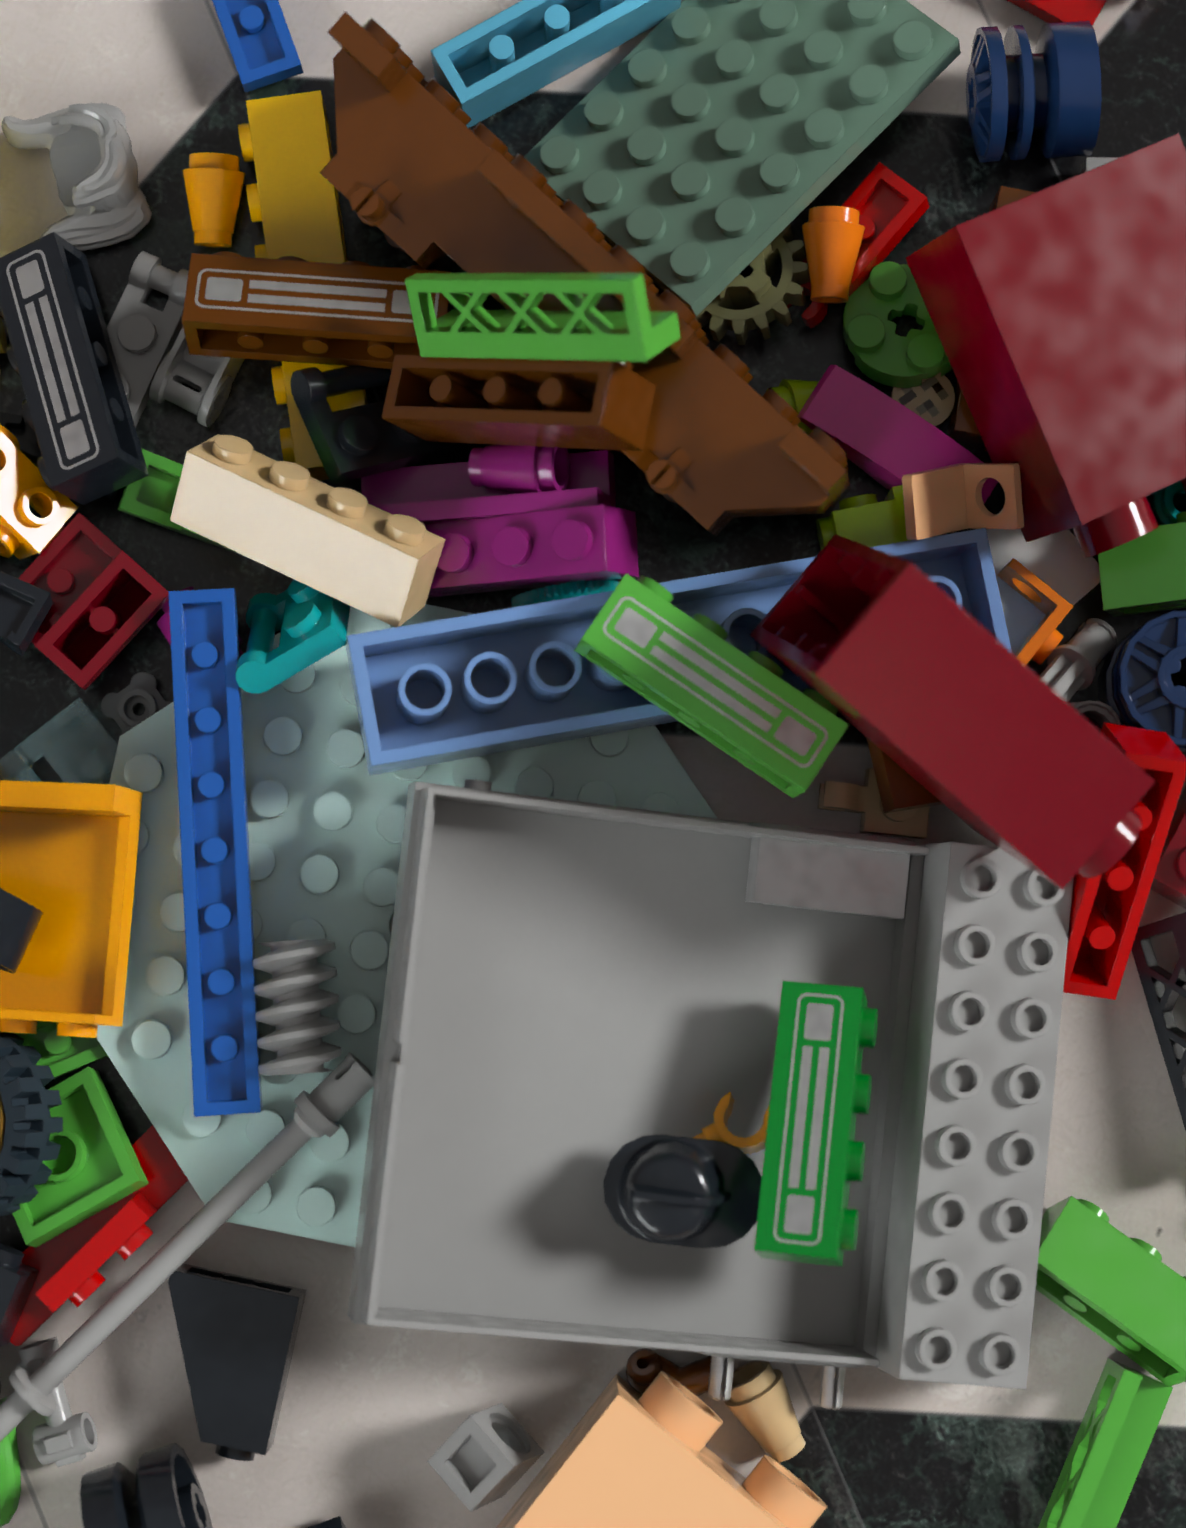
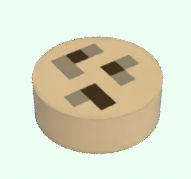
[890,372,955,428]

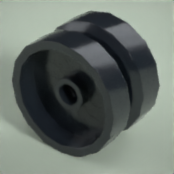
[80,1443,213,1528]

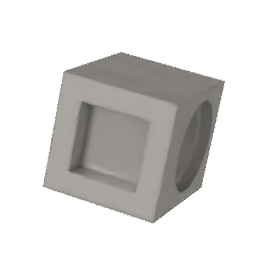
[428,1403,544,1512]

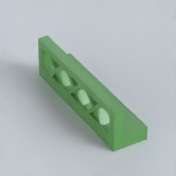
[405,273,681,362]
[1038,1358,1173,1528]

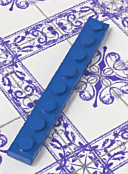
[168,588,263,1117]

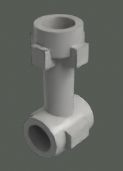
[16,1337,97,1467]

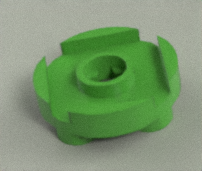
[843,261,952,388]

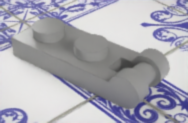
[107,251,189,428]

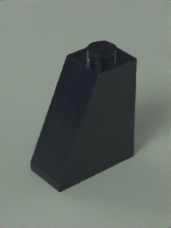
[168,1263,307,1461]

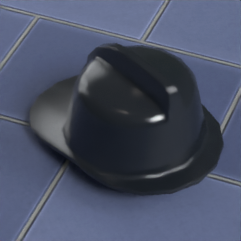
[603,1134,762,1248]

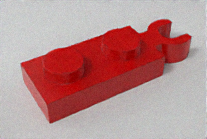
[787,162,930,328]

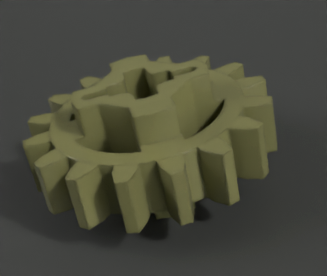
[695,224,810,345]

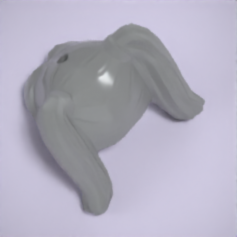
[1,103,152,251]

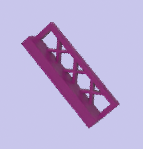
[361,450,616,524]

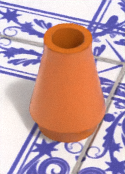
[802,206,865,304]

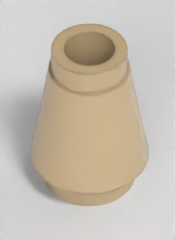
[725,1360,806,1463]

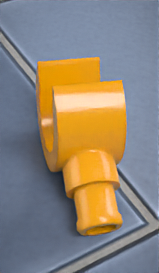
[692,1092,769,1154]

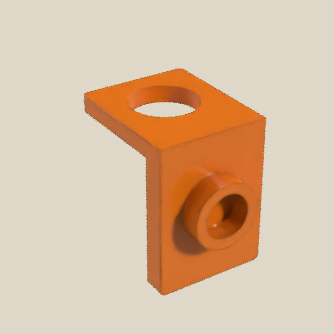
[997,558,1074,665]

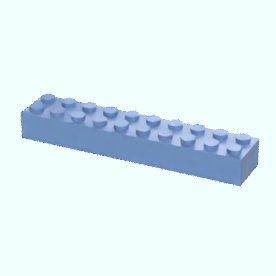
[346,528,1012,776]

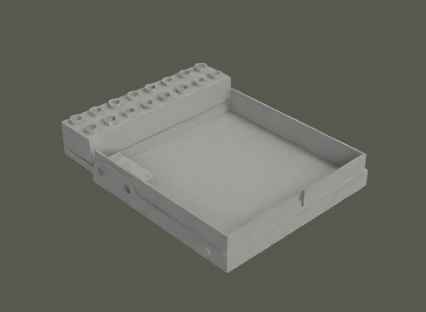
[347,779,1074,1410]

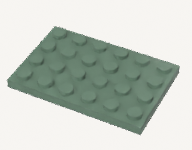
[524,0,961,316]

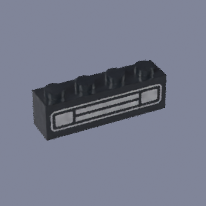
[0,232,149,505]

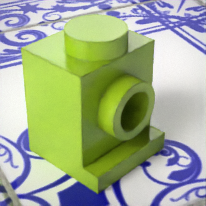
[816,485,910,550]

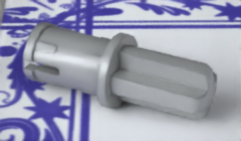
[1039,618,1117,702]

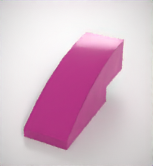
[797,365,998,504]

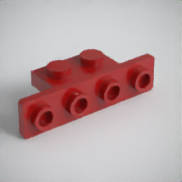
[10,1125,188,1346]

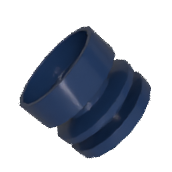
[966,21,1102,162]
[1097,611,1186,753]

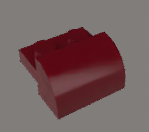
[18,512,169,690]

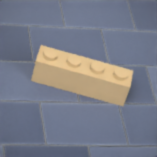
[170,434,445,627]

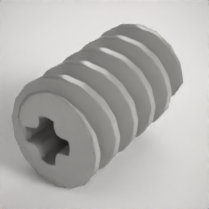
[253,939,342,1076]

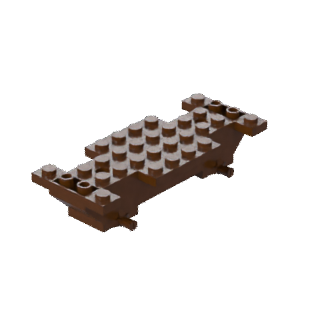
[320,11,851,536]

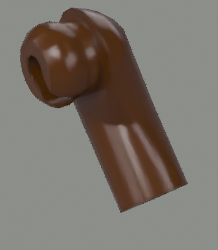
[626,1348,712,1396]

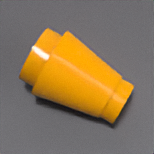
[182,152,245,247]

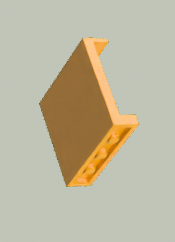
[0,780,143,1038]

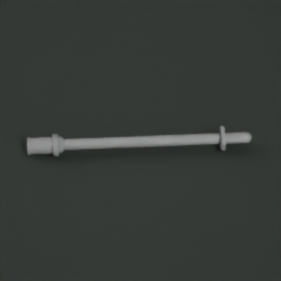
[0,1053,375,1441]

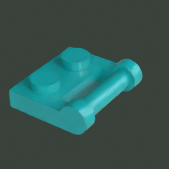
[235,580,350,694]

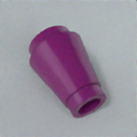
[468,445,570,494]

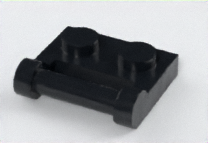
[290,365,449,485]

